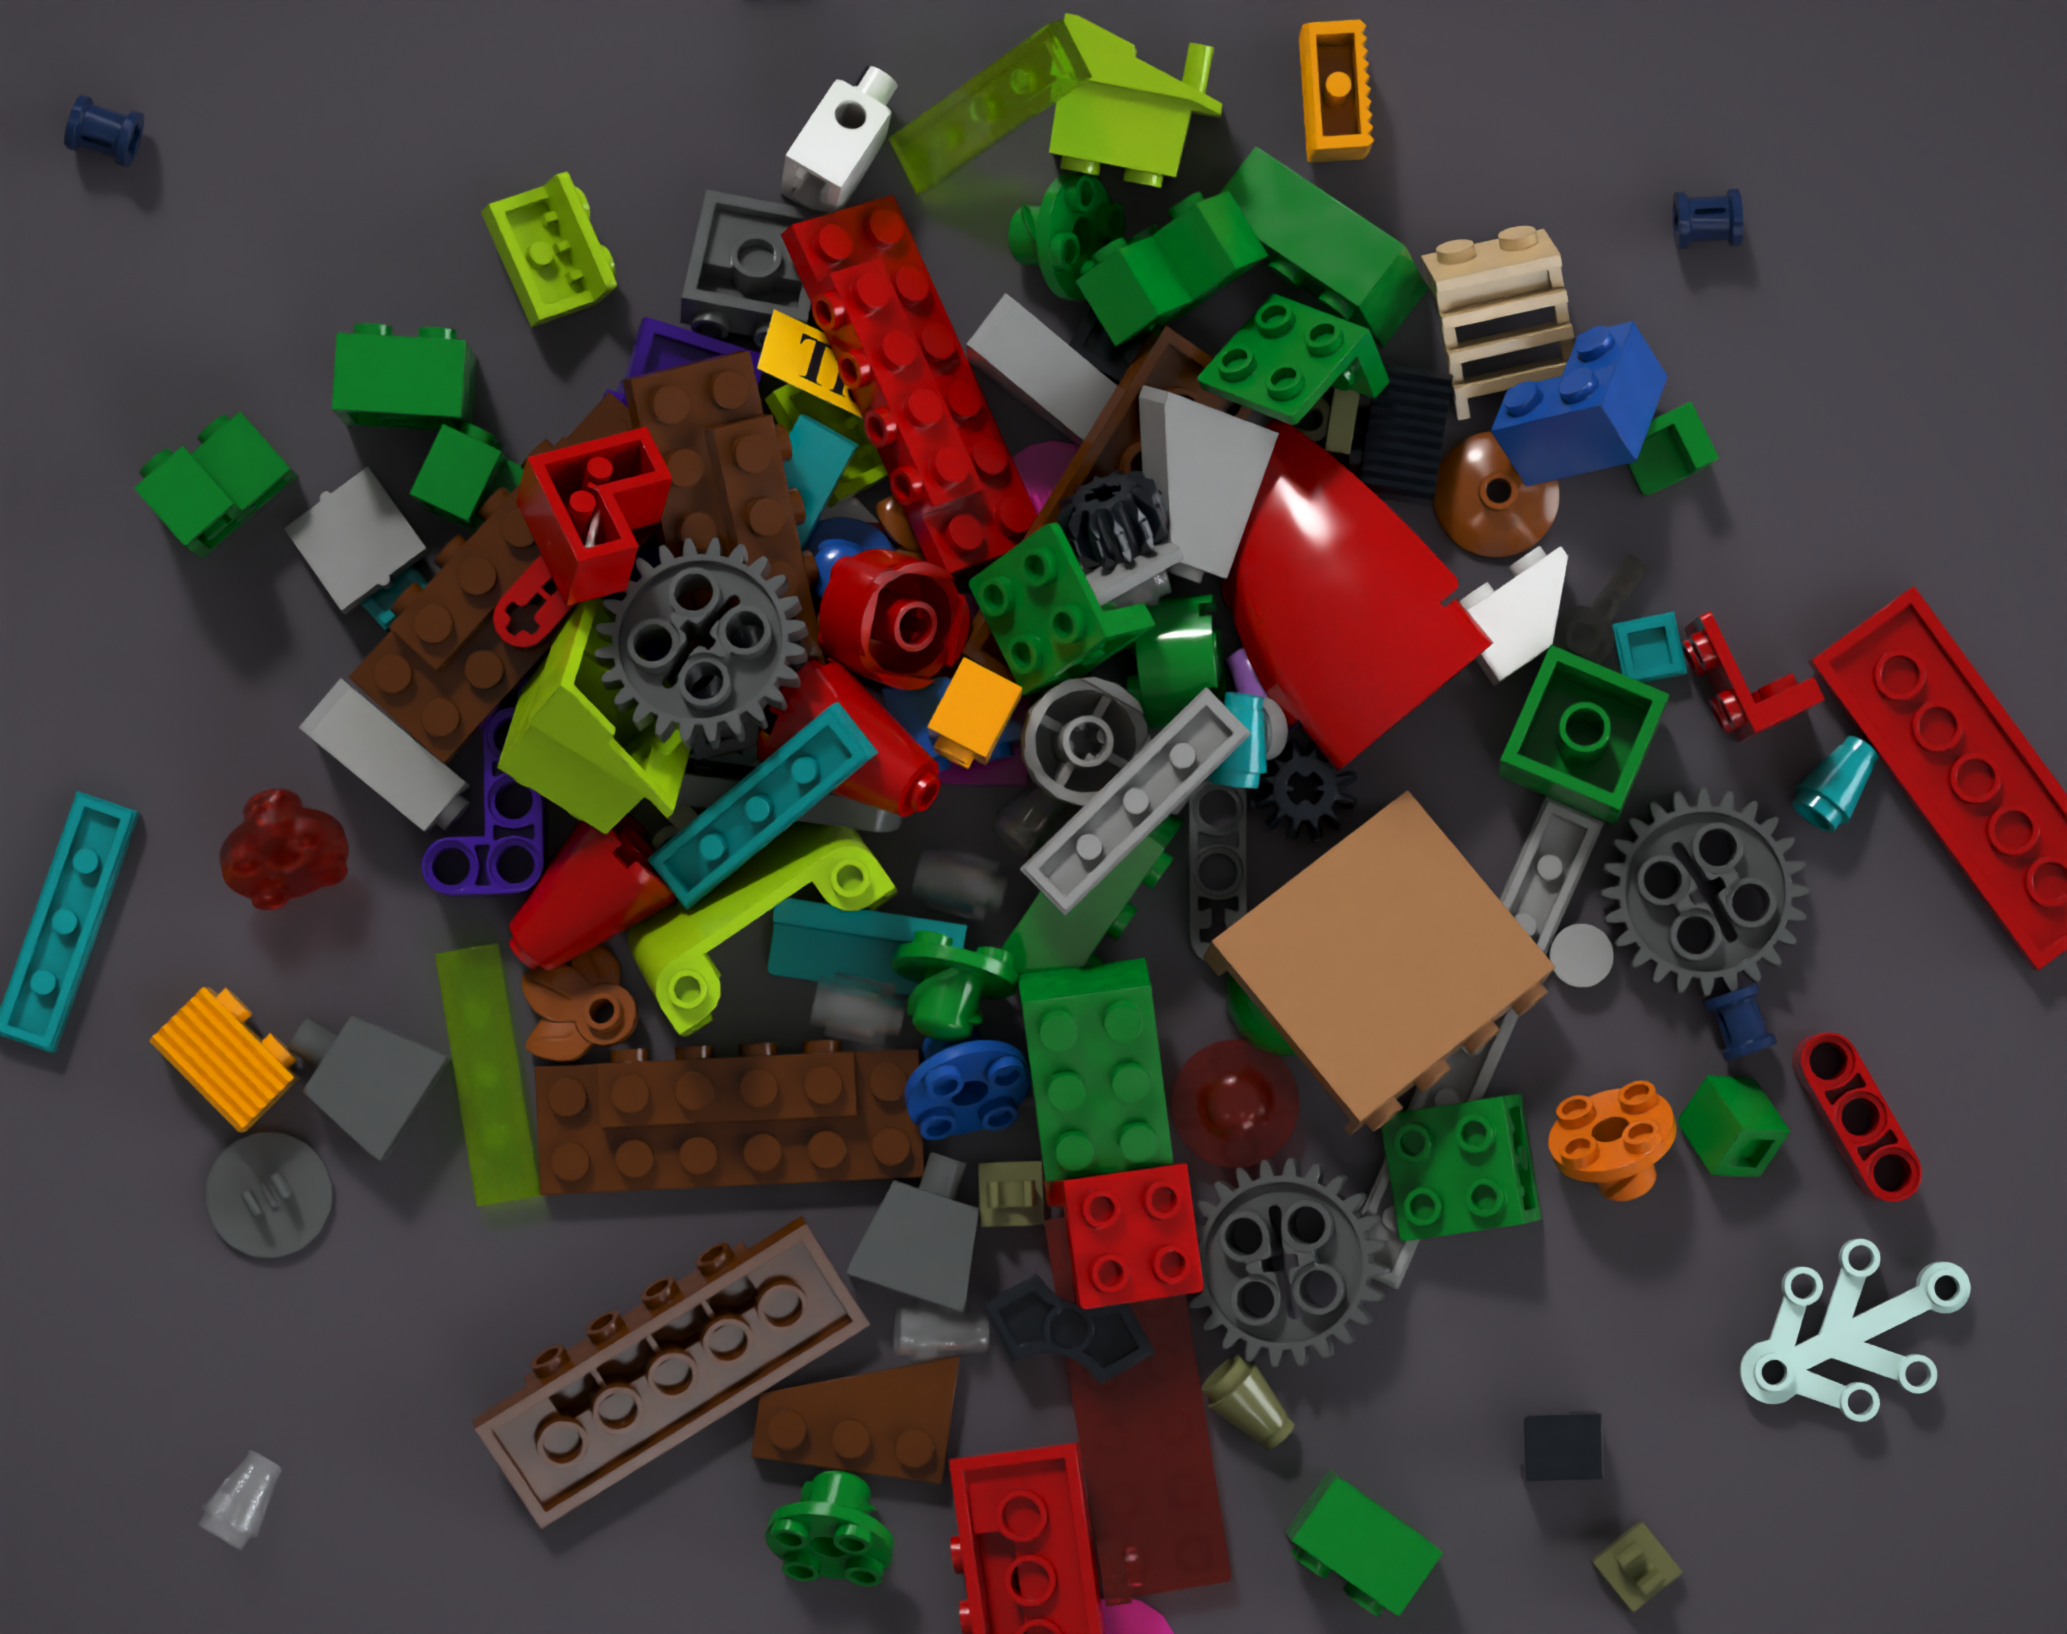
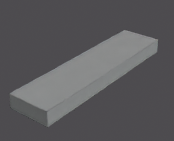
[1020,687,1252,916]

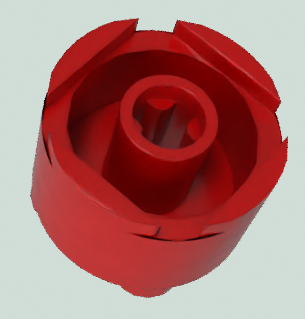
[818,549,970,690]

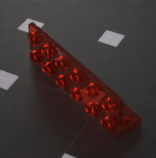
[1044,1216,1231,1607]

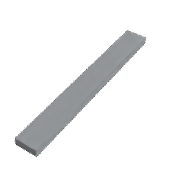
[1359,797,1604,1289]

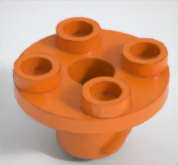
[1548,1080,1677,1201]

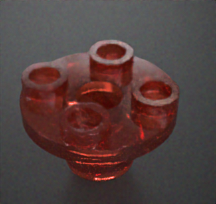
[219,788,349,911]
[1171,1040,1299,1168]

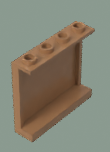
[1203,790,1556,1136]

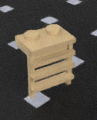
[1421,226,1574,420]

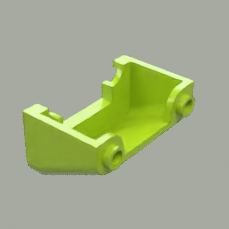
[628,821,898,1038]

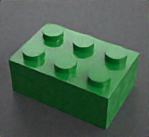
[1018,958,1174,1182]

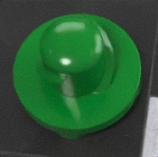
[1008,172,1126,301]
[890,930,1019,1042]
[765,1470,895,1587]

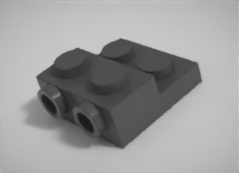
[680,190,829,349]

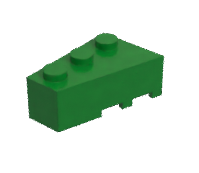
[1220,146,1428,348]
[1001,812,1184,975]

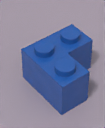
[1491,321,1668,487]

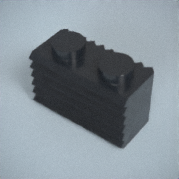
[1346,364,1453,506]

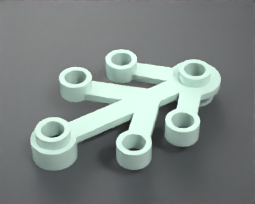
[1740,1239,1971,1422]

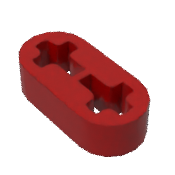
[493,555,578,649]

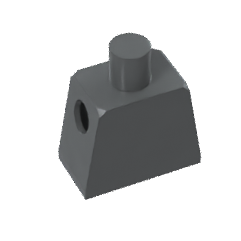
[287,1016,453,1161]
[846,1152,979,1312]

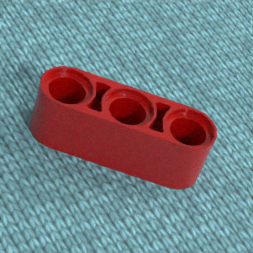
[1792,1032,1922,1202]

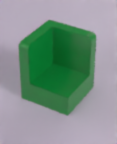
[1626,401,1719,497]
[1678,1075,1791,1177]

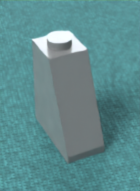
[966,293,1117,446]
[1139,385,1279,583]
[299,678,472,835]

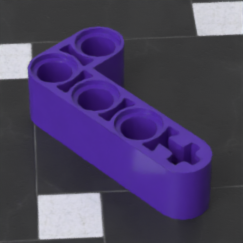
[421,663,549,898]

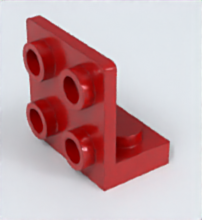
[1681,611,1825,743]
[1044,1163,1204,1309]

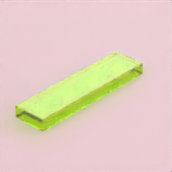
[888,19,1092,194]
[435,943,541,1206]

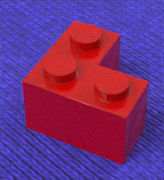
[516,426,673,606]

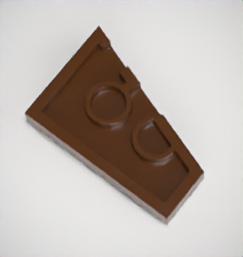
[751,1355,960,1484]

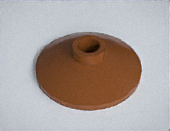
[1433,431,1559,558]

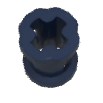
[64,94,145,167]
[1672,189,1743,249]
[1703,983,1777,1062]

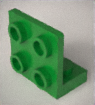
[1197,293,1390,425]
[969,522,1156,696]
[1381,1093,1542,1242]

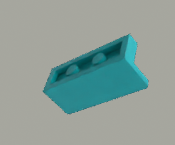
[767,898,967,996]

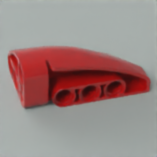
[1225,418,1494,771]

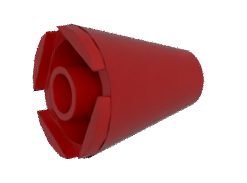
[757,657,941,817]
[509,813,678,971]

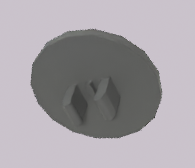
[205,1131,333,1258]

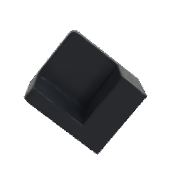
[1521,1411,1604,1481]

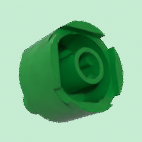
[1125,594,1227,729]

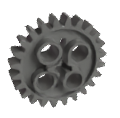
[595,538,809,749]
[1599,788,1809,996]
[1189,1158,1390,1367]

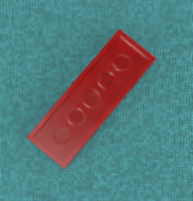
[1808,586,2067,971]

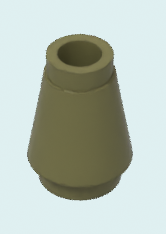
[1201,1355,1295,1451]

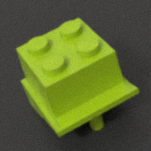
[1049,13,1223,188]
[497,597,691,834]

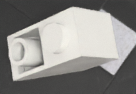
[1460,546,1568,686]

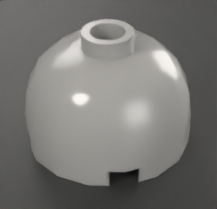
[1019,677,1151,806]

